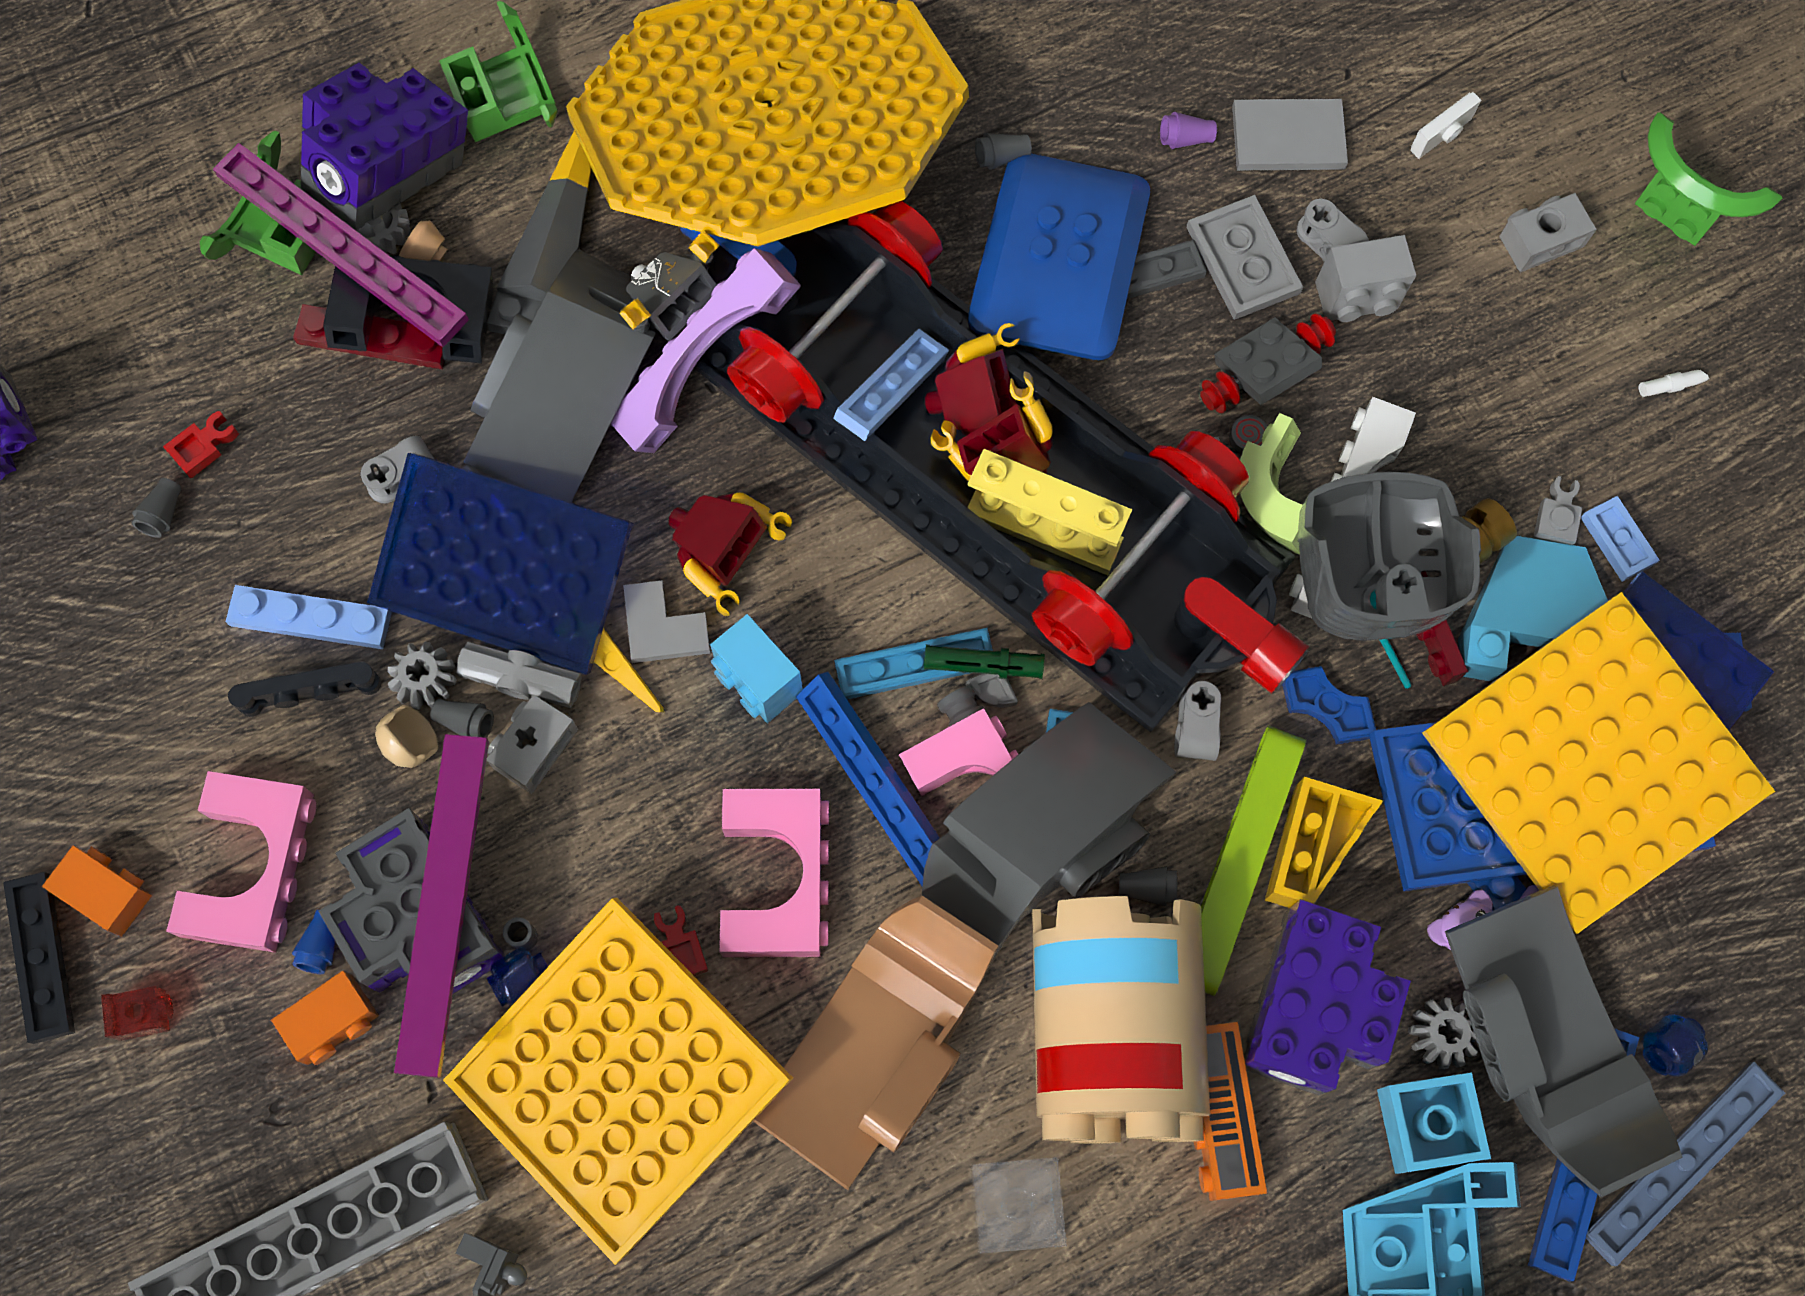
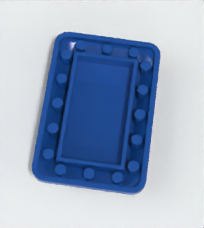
[968,154,1150,360]

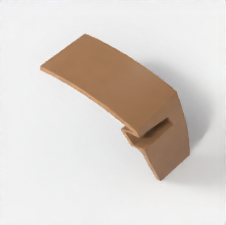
[753,896,998,1190]

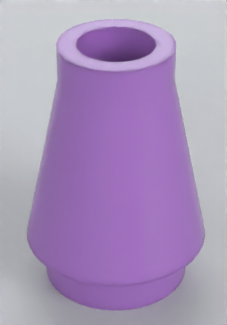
[1160,112,1217,149]

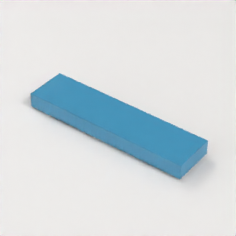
[834,628,993,699]

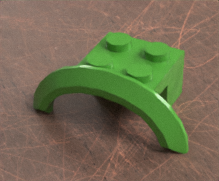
[439,1,558,142]
[1635,112,1783,246]
[200,131,318,275]

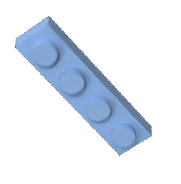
[833,329,949,441]
[225,585,392,649]

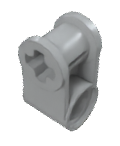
[1296,198,1369,262]
[360,436,441,503]
[1174,681,1221,761]

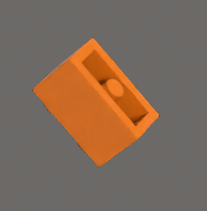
[42,845,152,937]
[271,971,379,1065]

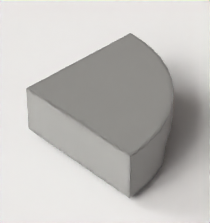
[965,674,1018,708]

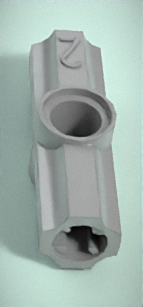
[456,642,582,708]

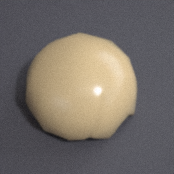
[375,705,438,768]

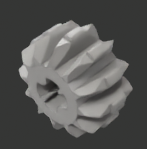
[387,641,457,710]
[1408,997,1478,1070]

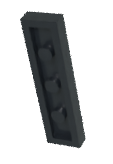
[3,872,75,1044]

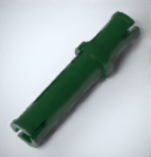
[924,644,1045,679]

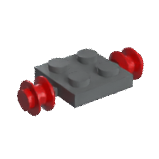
[1200,313,1336,414]

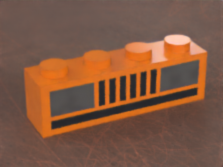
[1193,1022,1267,1201]

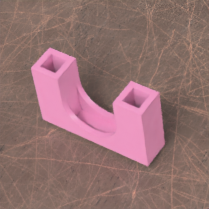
[899,708,1018,796]
[167,771,316,953]
[720,789,829,957]

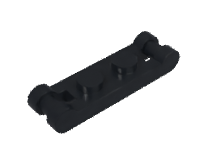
[228,662,381,717]

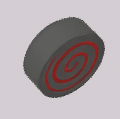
[1229,415,1267,454]

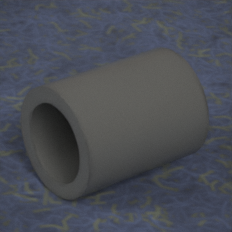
[503,917,538,951]

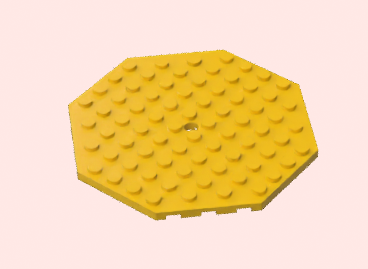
[566,0,969,246]

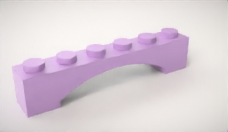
[611,248,801,453]

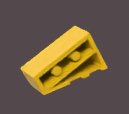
[1265,777,1383,908]

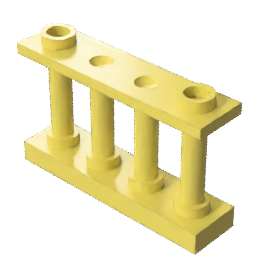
[968,449,1132,576]

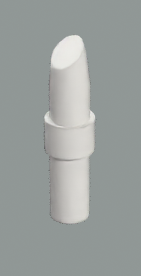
[1639,370,1710,397]

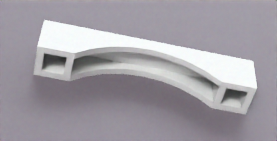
[1289,397,1416,618]

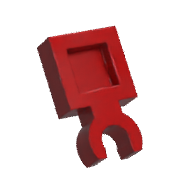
[163,411,239,478]
[654,905,709,976]

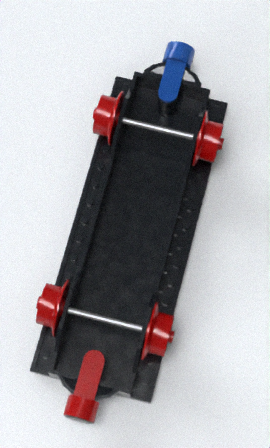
[680,201,1309,733]

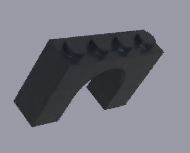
[323,256,493,364]

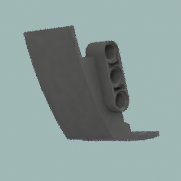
[463,248,656,511]
[922,702,1176,969]
[1445,885,1683,1197]

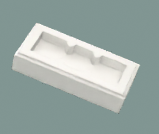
[1410,92,1481,159]

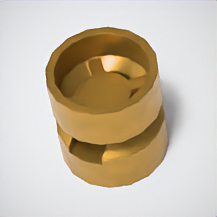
[1462,498,1517,564]

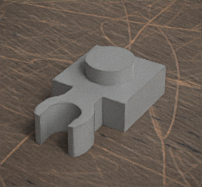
[1533,476,1583,545]

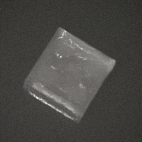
[970,1157,1067,1254]

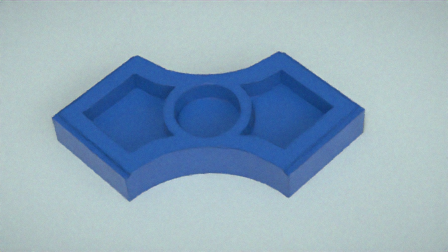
[1282,666,1376,745]

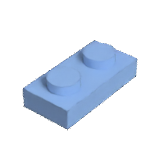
[1581,496,1660,582]

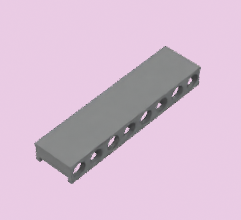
[128,1121,489,1296]

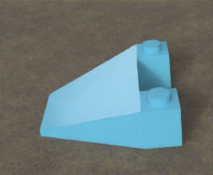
[1457,536,1608,682]
[1343,1162,1521,1296]

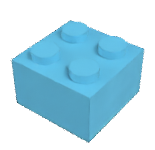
[710,614,803,723]
[1377,1072,1491,1174]

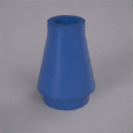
[292,910,335,974]

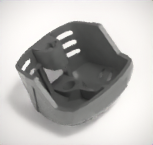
[1297,472,1481,641]

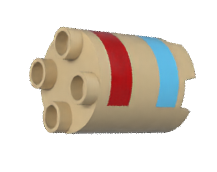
[1032,896,1210,1144]

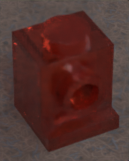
[101,986,174,1041]

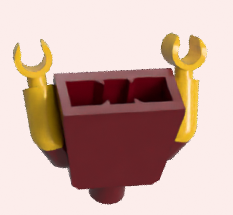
[925,323,1020,436]
[931,372,1053,481]
[669,492,792,616]

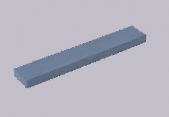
[1586,1062,1785,1266]

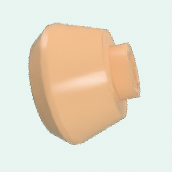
[399,220,448,261]

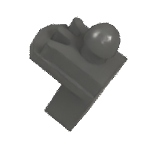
[455,1233,527,1296]

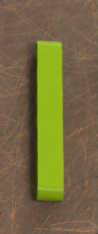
[1201,725,1306,996]

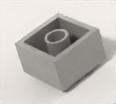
[1315,235,1416,322]

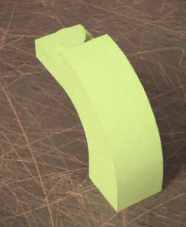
[1240,413,1303,555]

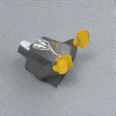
[619,231,719,341]

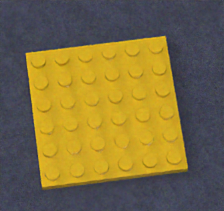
[1422,592,1775,934]
[443,898,793,1265]

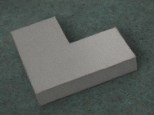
[623,580,710,663]

